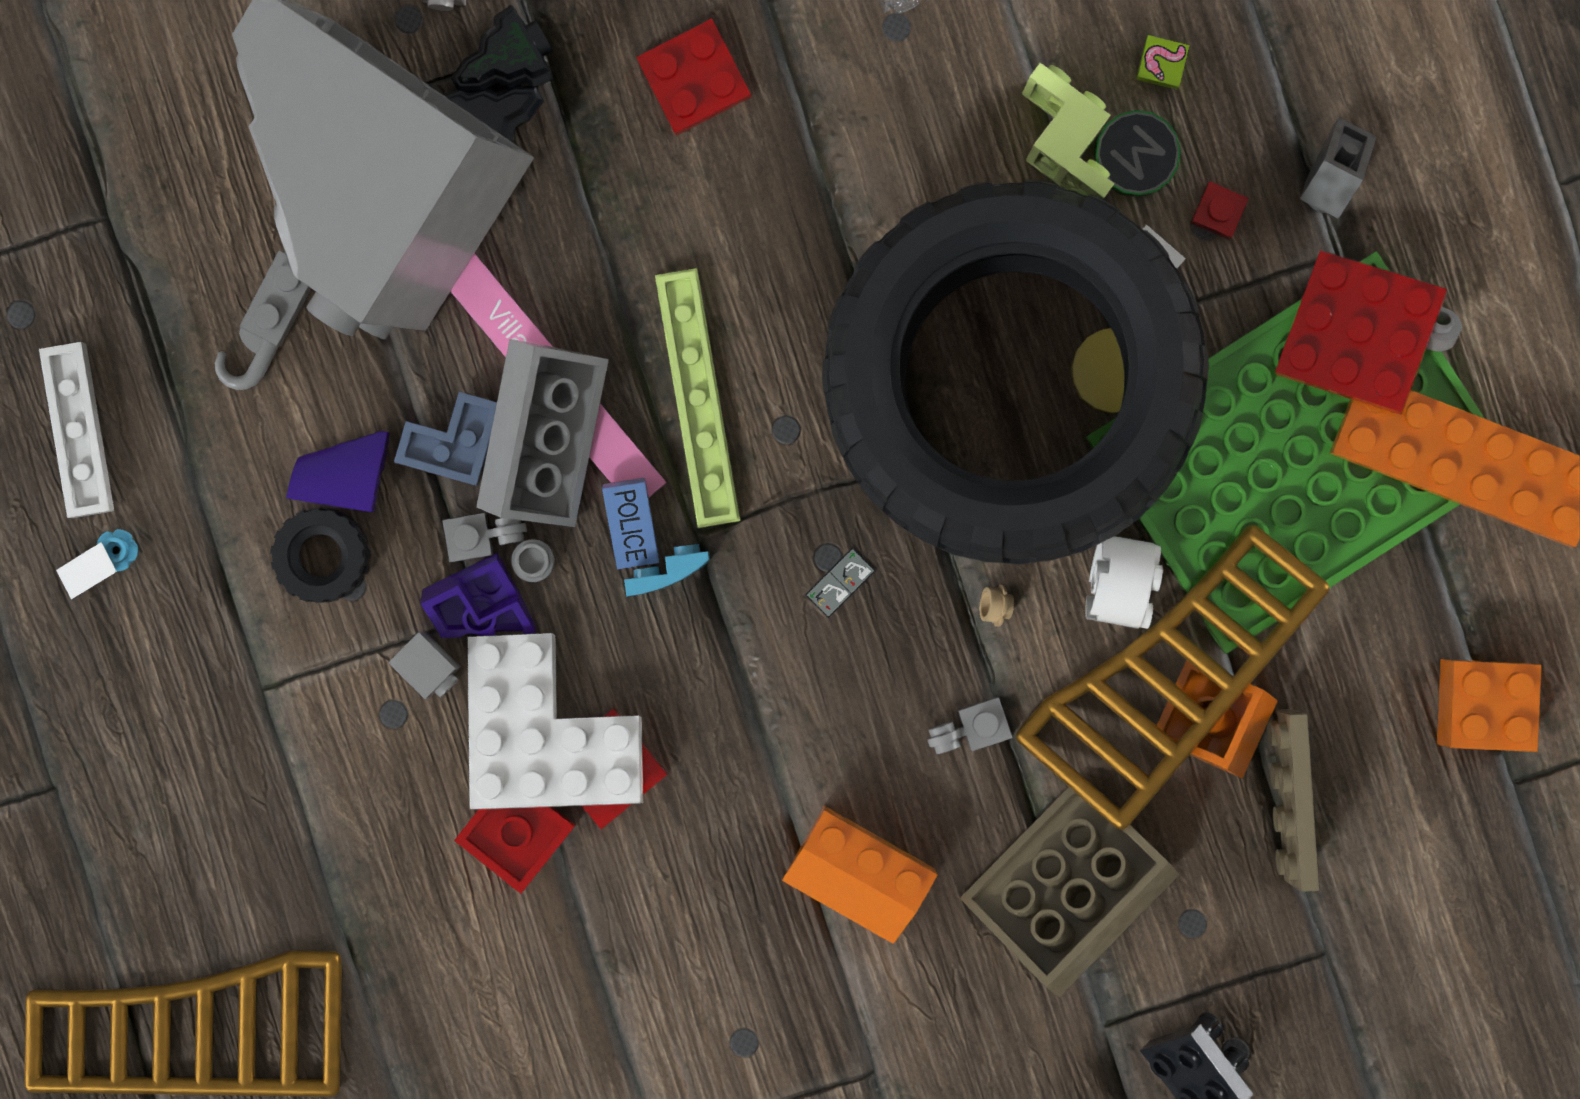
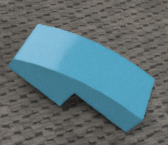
[624,544,711,596]

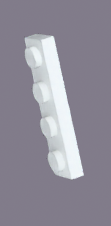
[39,342,114,518]

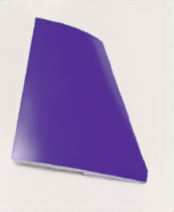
[286,431,390,512]
[420,553,536,638]

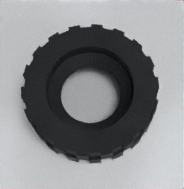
[270,508,371,603]

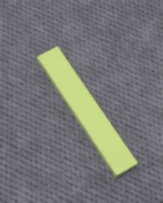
[655,268,740,528]

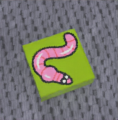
[1136,35,1190,90]

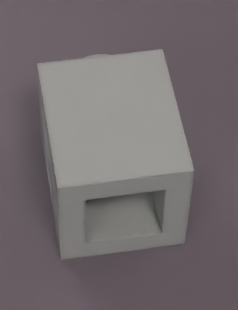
[388,631,461,699]

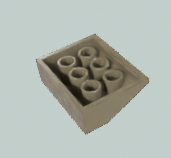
[960,787,1180,997]

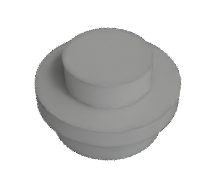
[511,539,555,582]

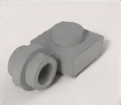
[442,513,527,562]
[927,696,1012,754]

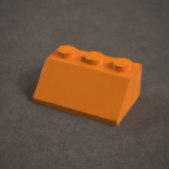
[782,806,938,944]

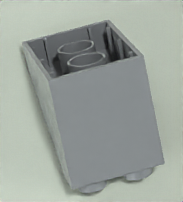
[232,0,534,339]

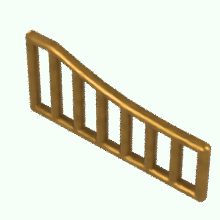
[1016,525,1329,830]
[24,951,342,1097]

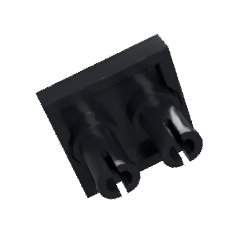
[1140,1012,1253,1099]

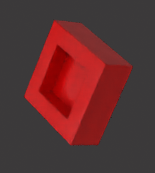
[1190,181,1249,240]

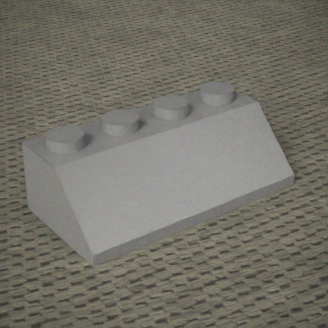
[476,339,609,527]

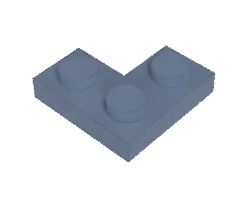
[394,392,497,486]

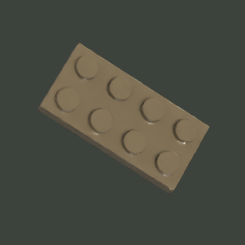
[1267,709,1319,892]

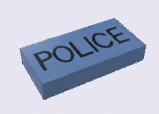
[602,478,659,569]

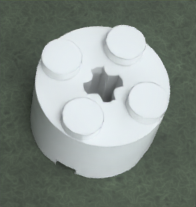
[1085,536,1163,629]

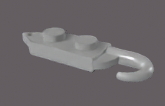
[215,251,312,390]

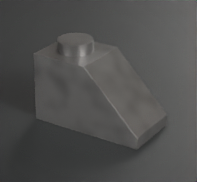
[1300,117,1377,218]

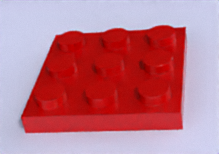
[1275,250,1447,415]

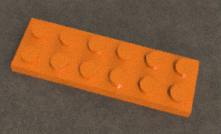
[1329,390,1580,547]

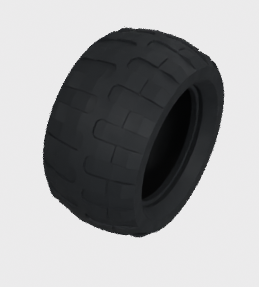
[822,180,1209,565]

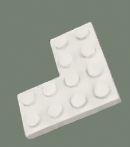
[468,633,643,809]

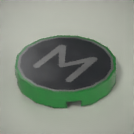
[1094,110,1181,197]

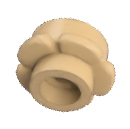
[979,584,1014,627]

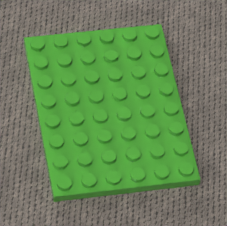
[1085,251,1485,654]

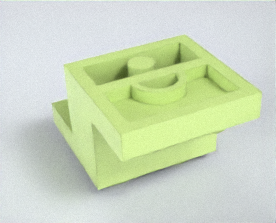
[1022,63,1114,199]

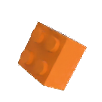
[1437,659,1541,752]

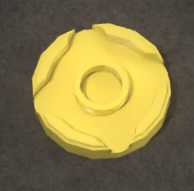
[1071,328,1124,414]

